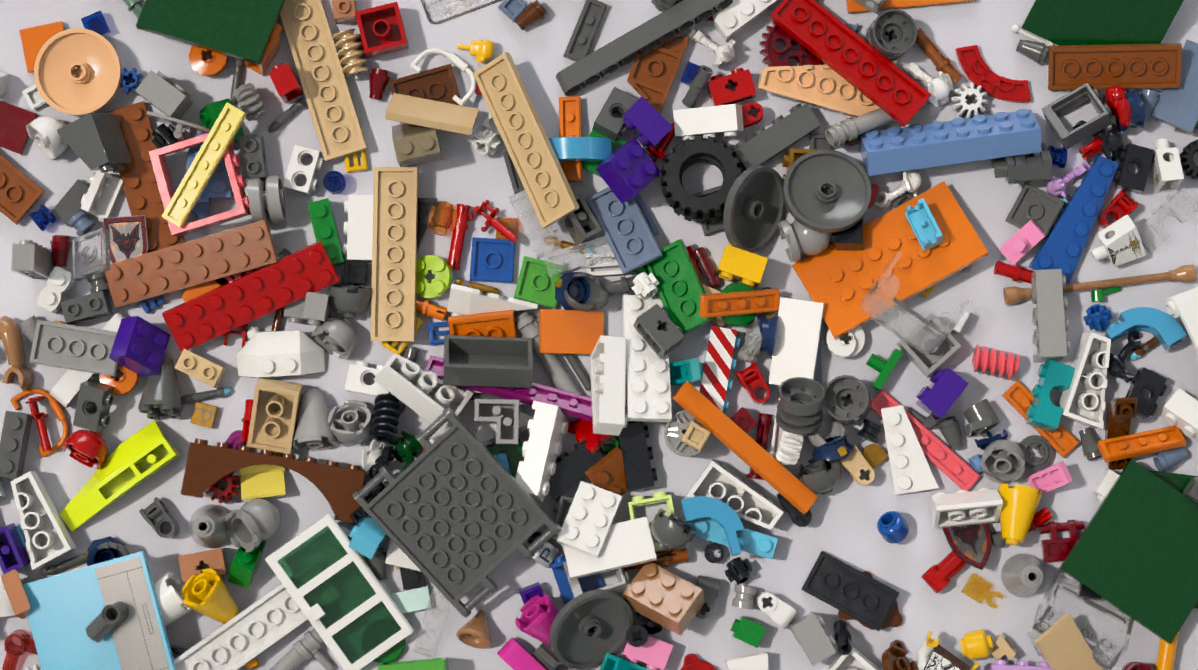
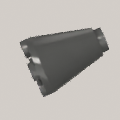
[138,357,183,420]

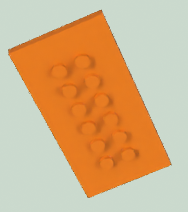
[792,181,988,340]

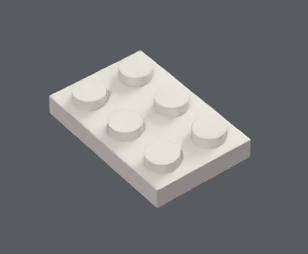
[557,481,622,558]

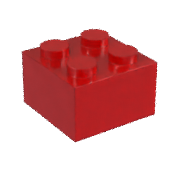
[355,2,409,58]

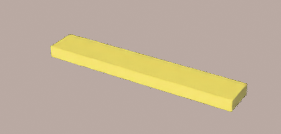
[161,102,247,228]

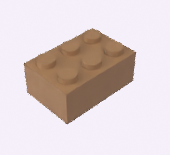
[623,562,705,636]

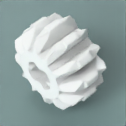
[951,82,989,119]
[775,430,804,465]

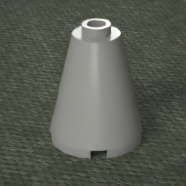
[293,389,337,451]
[189,504,229,548]
[1001,554,1045,597]

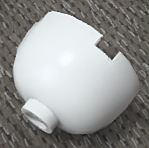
[26,116,68,160]

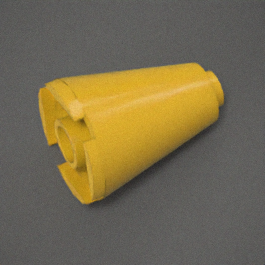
[998,484,1042,546]
[181,569,239,624]

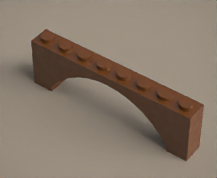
[181,438,365,523]

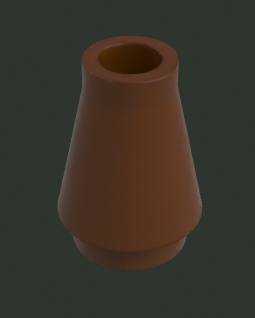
[515,0,547,30]

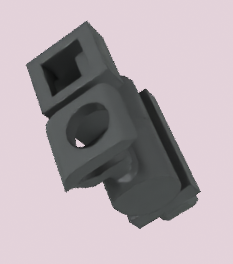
[991,142,1052,183]

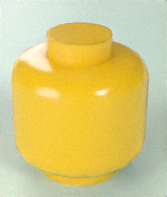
[960,629,994,661]

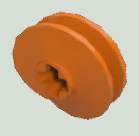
[189,45,228,77]
[99,364,139,395]

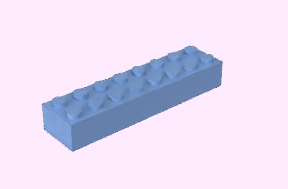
[860,109,1042,176]

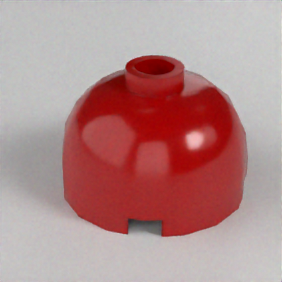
[62,429,108,469]

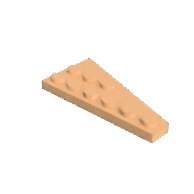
[757,61,897,117]

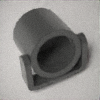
[963,399,1001,438]

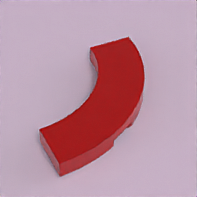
[955,45,1031,103]

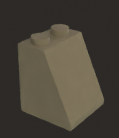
[392,123,443,167]

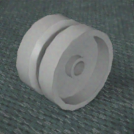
[247,175,286,224]

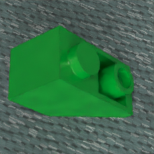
[228,541,266,589]

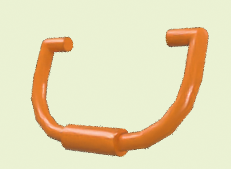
[10,388,69,457]

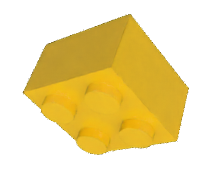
[716,244,768,288]

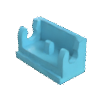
[904,198,943,252]

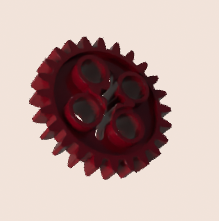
[759,21,824,67]

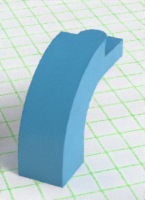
[548,137,612,163]
[1105,307,1187,351]
[680,496,744,557]

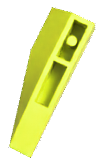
[60,420,180,532]

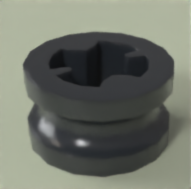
[704,544,724,563]

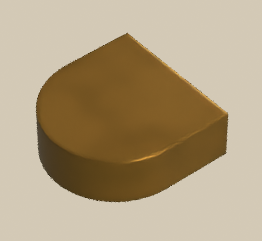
[862,444,888,469]

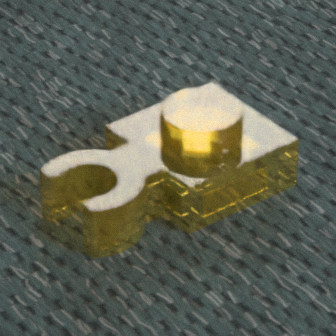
[961,573,1003,608]

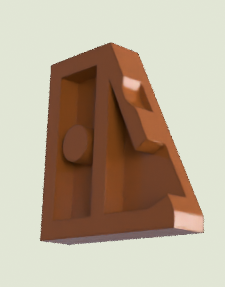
[585,446,627,496]

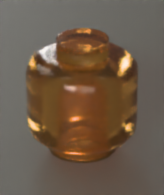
[428,202,457,236]

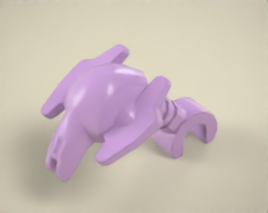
[1047,161,1091,200]

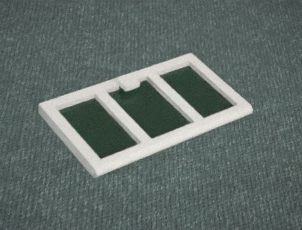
[265,513,414,670]

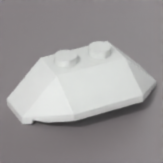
[237,330,326,377]

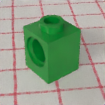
[730,616,766,648]

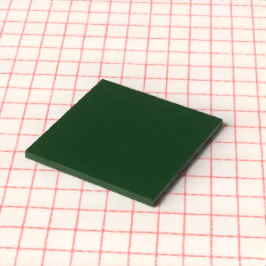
[136,0,285,65]
[1022,0,1184,46]
[1059,459,1198,644]

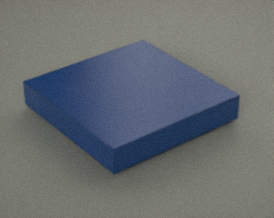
[470,237,516,284]

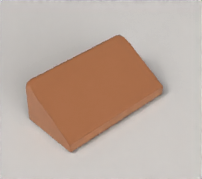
[1,570,31,619]

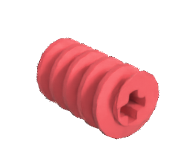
[972,345,1020,380]

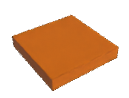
[19,21,65,73]

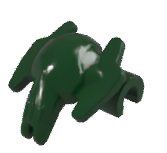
[388,431,423,472]

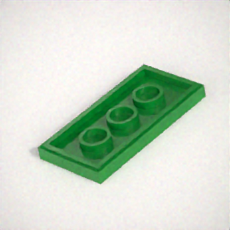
[646,239,717,335]

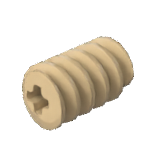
[333,29,370,77]

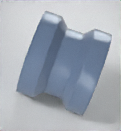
[68,210,96,237]

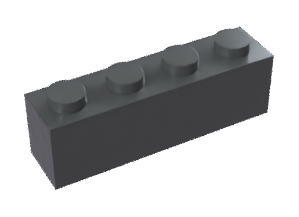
[735,103,821,170]

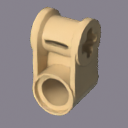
[838,444,875,486]

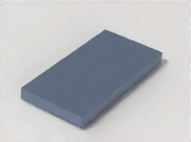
[1151,39,1198,134]
[586,187,663,276]

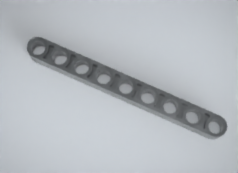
[555,0,733,96]

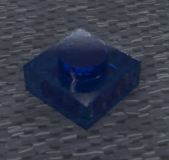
[81,10,111,35]
[680,61,700,86]

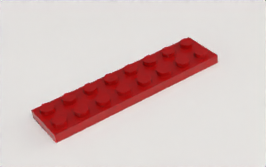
[769,0,932,127]
[162,240,340,353]

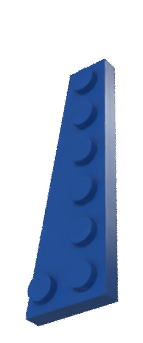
[1028,155,1119,284]

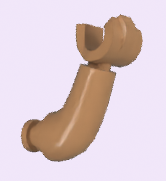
[0,316,34,391]

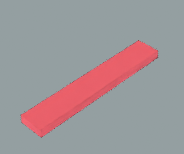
[871,389,980,491]

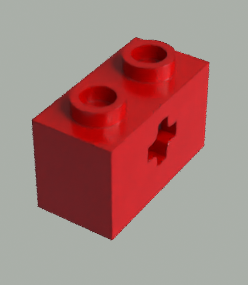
[268,63,304,103]
[707,68,757,106]

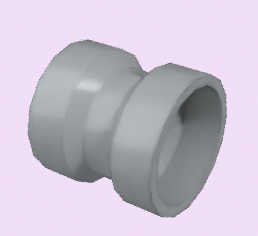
[732,584,757,610]

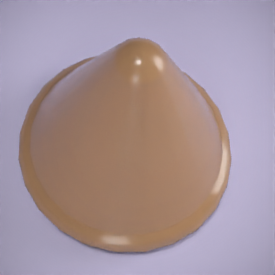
[456,610,492,649]

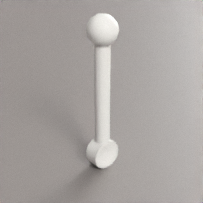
[1011,24,1053,47]
[768,414,778,458]

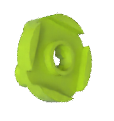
[416,255,453,299]

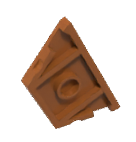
[627,36,690,114]

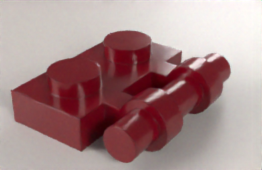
[1039,519,1084,562]

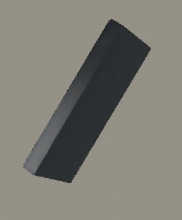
[801,551,900,631]

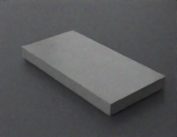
[29,319,119,377]

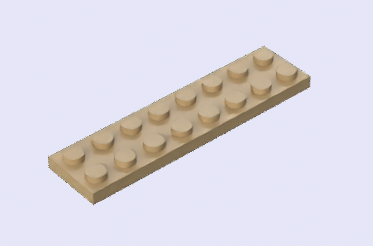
[280,0,367,162]
[473,52,580,228]
[371,167,419,342]

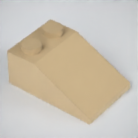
[247,377,303,454]

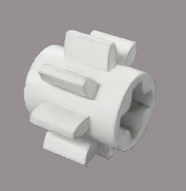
[472,128,501,156]
[631,272,660,299]

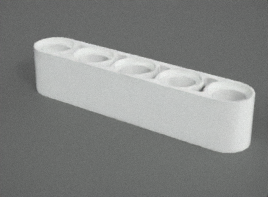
[50,312,125,408]

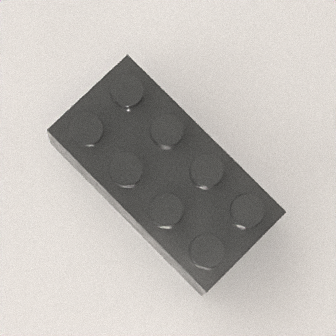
[443,335,533,388]

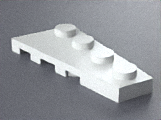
[881,405,939,495]

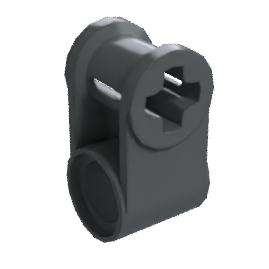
[139,497,179,538]
[696,575,720,618]

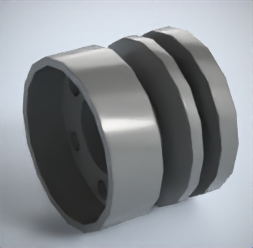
[865,9,917,61]
[824,375,872,425]
[776,377,825,435]

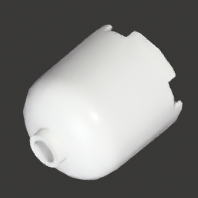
[154,572,193,627]

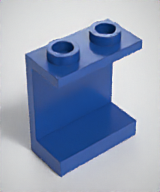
[551,555,604,606]

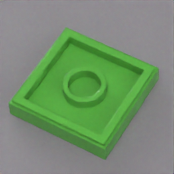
[514,256,566,309]

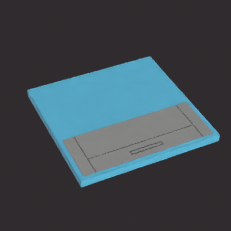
[22,551,176,670]

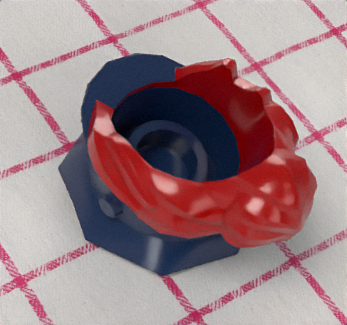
[1105,85,1146,132]

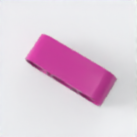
[497,637,547,670]

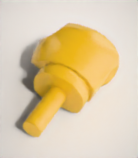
[457,40,495,63]

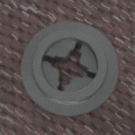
[1019,435,1052,470]

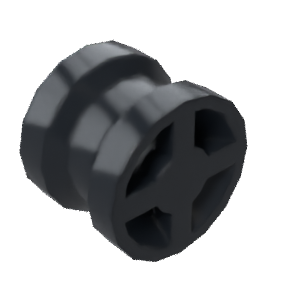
[857,419,884,444]
[626,624,648,647]

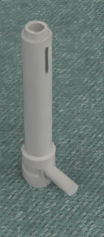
[825,100,931,148]
[514,308,581,395]
[269,628,334,670]

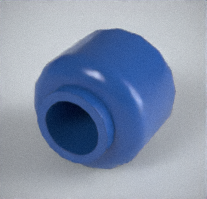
[877,511,909,544]

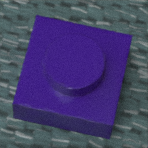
[519,582,544,604]

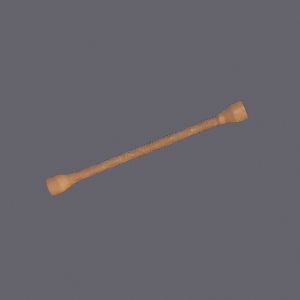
[1003,264,1197,305]

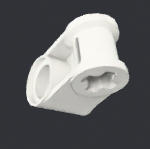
[756,591,798,629]

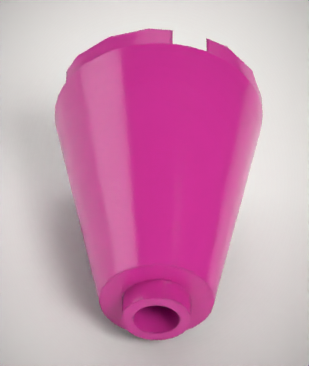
[516,594,559,647]

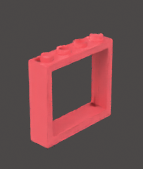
[149,133,251,237]

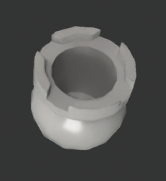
[778,219,832,263]
[224,498,281,552]

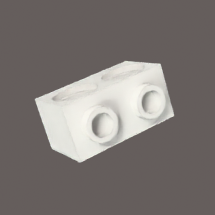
[283,145,324,196]

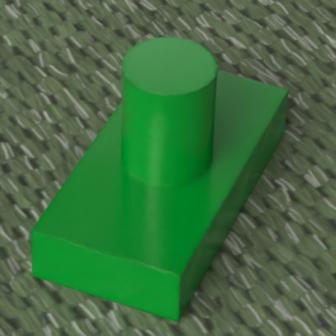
[866,348,903,391]

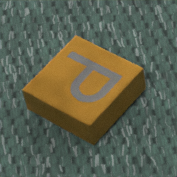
[190,402,218,429]

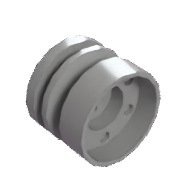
[664,410,711,457]

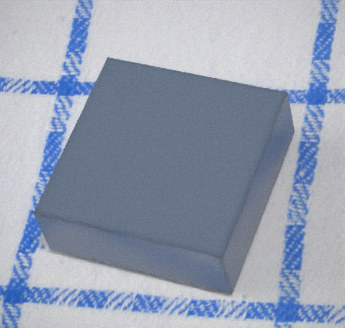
[498,0,528,23]

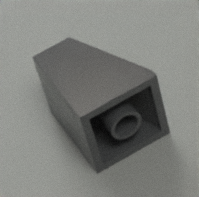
[57,113,133,173]

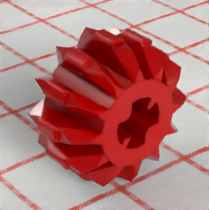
[205,471,241,503]

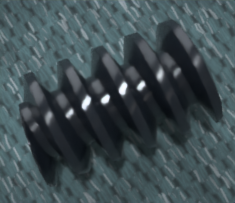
[369,394,402,443]

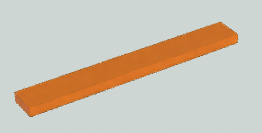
[673,381,818,514]

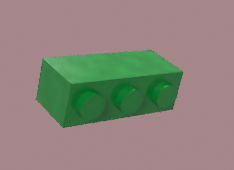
[307,198,345,267]

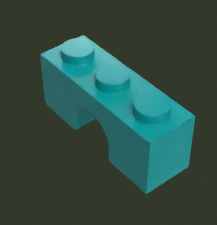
[1026,359,1075,433]

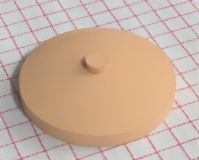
[34,28,122,116]

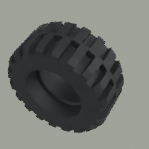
[661,136,744,223]

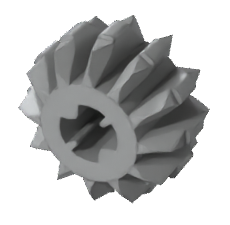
[234,83,266,121]

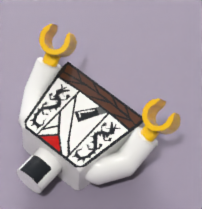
[917,631,985,670]

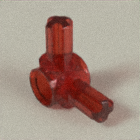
[2,629,38,670]

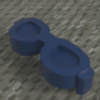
[974,429,1008,450]

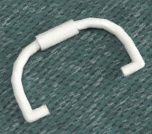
[410,48,476,106]

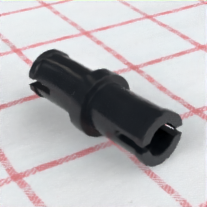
[834,620,852,655]

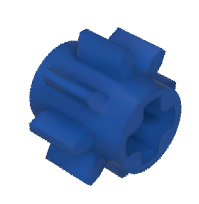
[119,67,144,94]
[1083,304,1113,331]

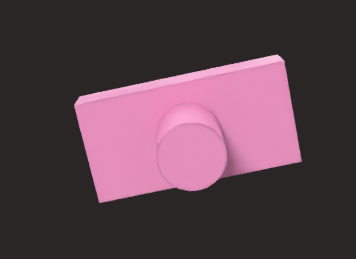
[999,219,1046,265]
[1026,461,1073,494]

